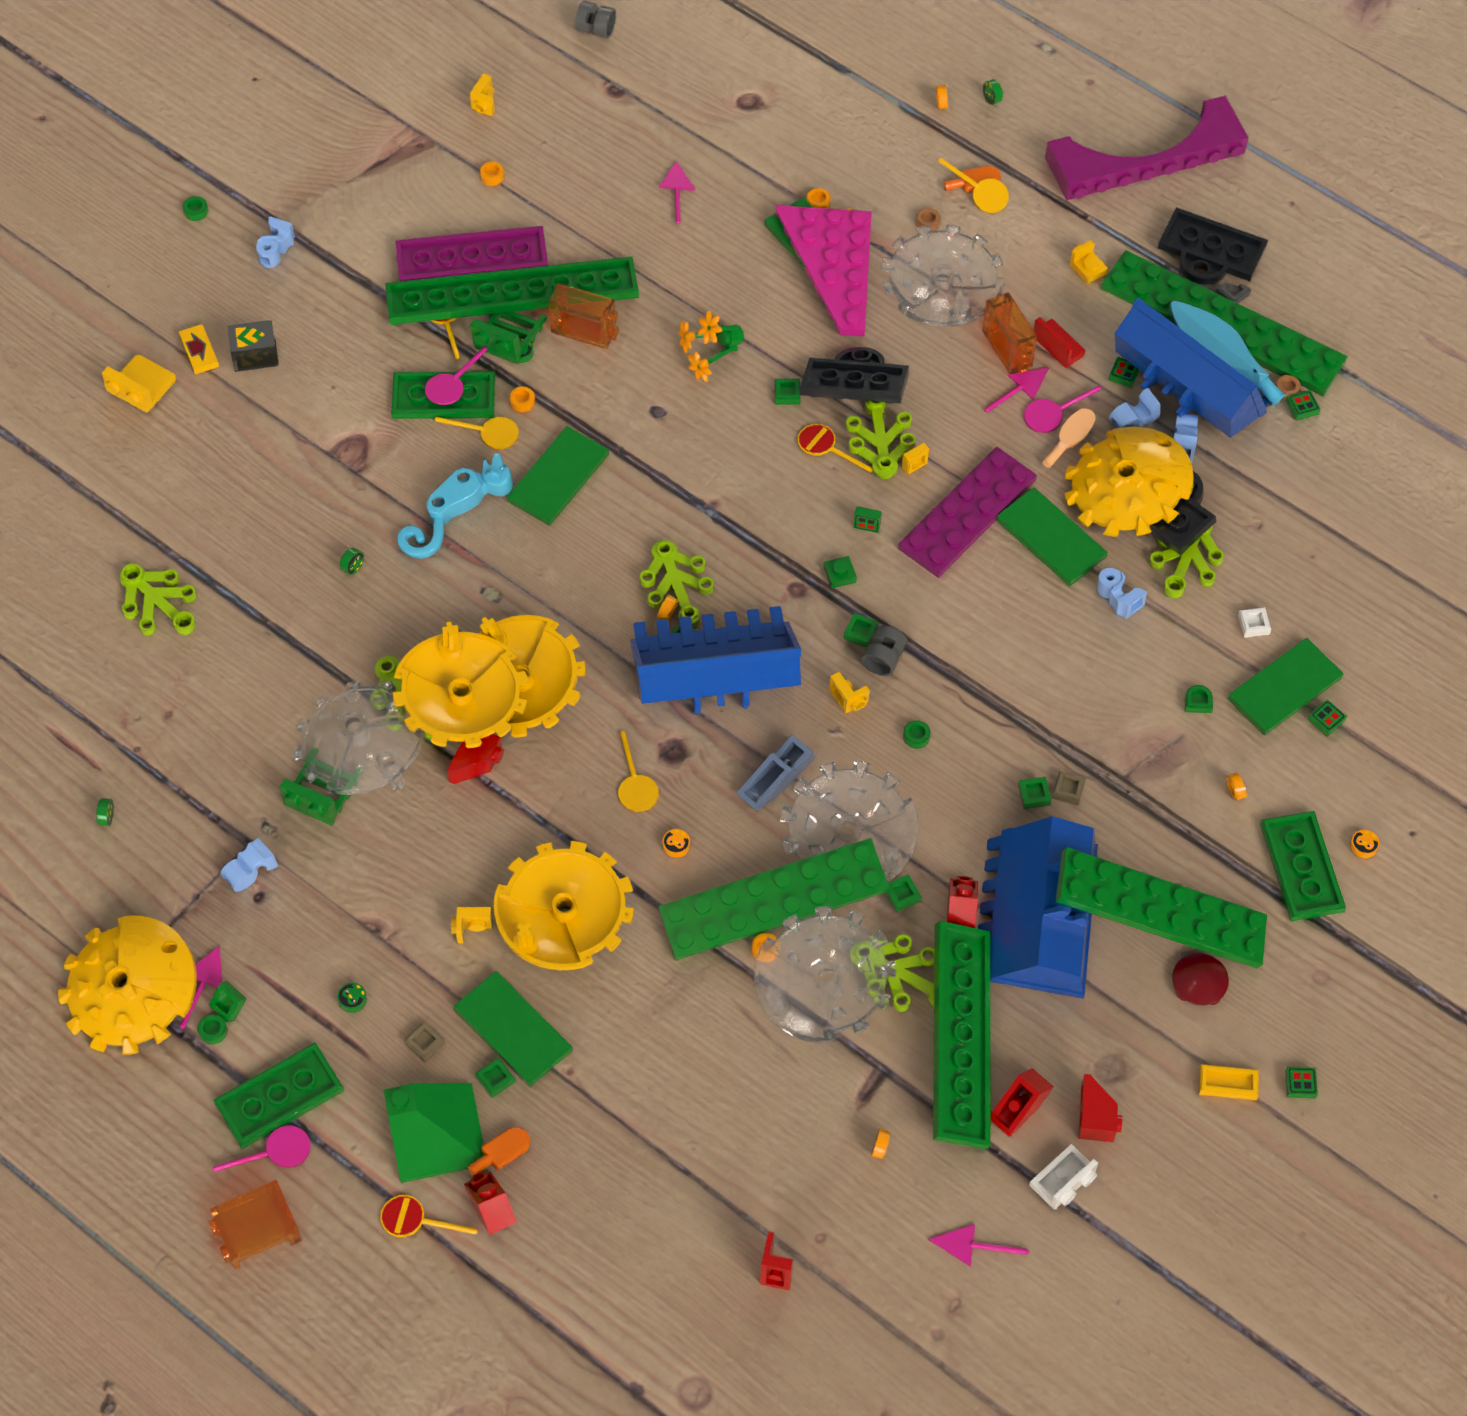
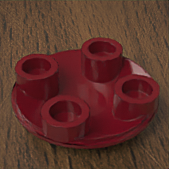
[1172,953,1229,1005]

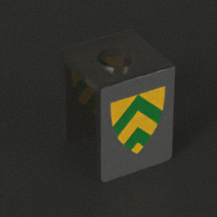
[227,320,279,372]

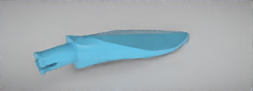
[1170,301,1286,406]

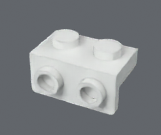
[1029,1144,1098,1210]

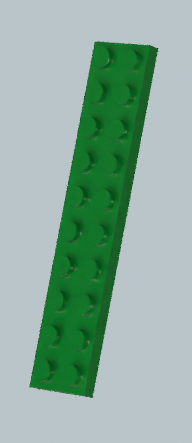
[1101,250,1347,397]
[385,256,639,325]

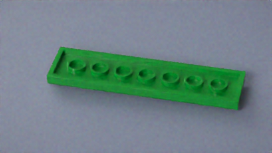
[658,838,890,961]
[1055,847,1267,968]
[933,921,991,1150]

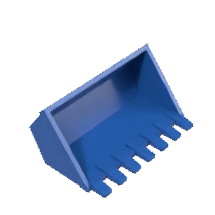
[1114,298,1271,438]
[630,606,801,714]
[978,816,1098,999]

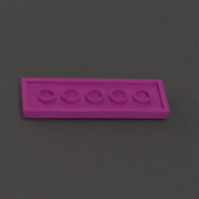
[395,226,548,281]
[898,447,1037,578]

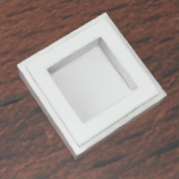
[1238,607,1271,638]

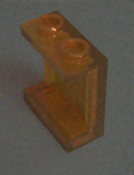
[208,1179,302,1269]

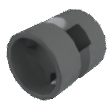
[575,0,616,39]
[861,625,907,676]

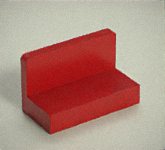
[1032,317,1085,368]
[760,1231,793,1290]

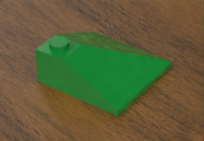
[383,1083,484,1183]

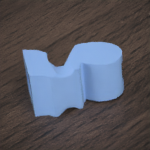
[256,216,295,268]
[1109,387,1160,428]
[1173,413,1198,463]
[1097,568,1147,619]
[220,838,278,892]

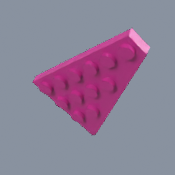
[776,205,872,336]

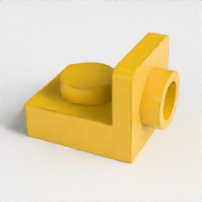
[470,73,495,116]
[1070,240,1108,285]
[829,671,870,714]
[451,907,492,943]

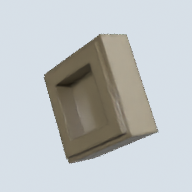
[1052,771,1086,806]
[404,1021,445,1063]

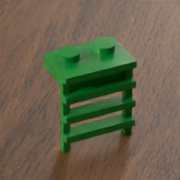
[469,312,547,364]
[279,748,363,826]

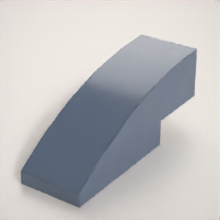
[736,735,816,811]

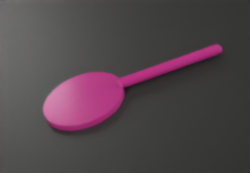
[425,346,488,405]
[1024,386,1101,433]
[213,1125,310,1172]

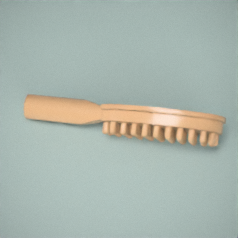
[1042,409,1096,468]

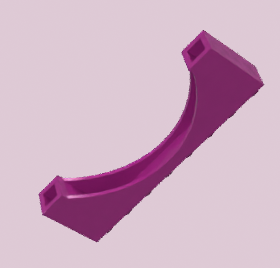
[1045,95,1249,201]

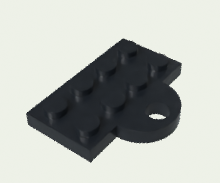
[1158,207,1268,285]
[800,347,909,404]
[1125,471,1216,556]

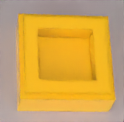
[902,443,929,475]

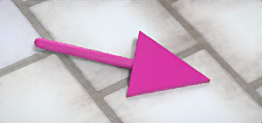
[659,161,695,224]
[984,367,1049,412]
[180,946,222,1029]
[929,1224,1029,1267]

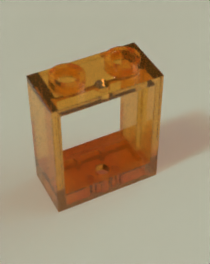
[549,283,619,349]
[982,292,1037,374]

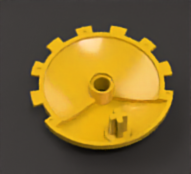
[1065,427,1194,537]
[478,615,587,738]
[393,622,528,748]
[494,841,634,970]
[58,915,197,1055]

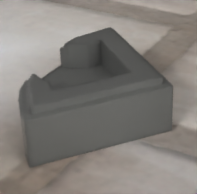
[1215,283,1251,304]

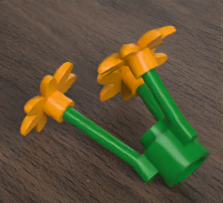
[678,311,744,382]

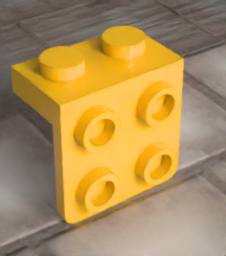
[102,355,176,413]

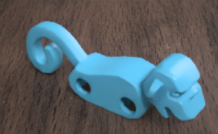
[397,453,513,559]

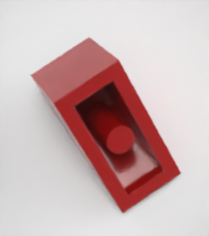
[447,734,504,784]
[991,1068,1054,1137]
[1078,1074,1123,1142]

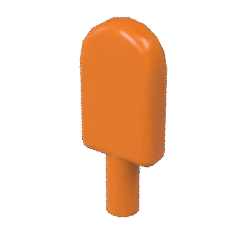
[943,166,1001,193]
[467,1127,530,1176]

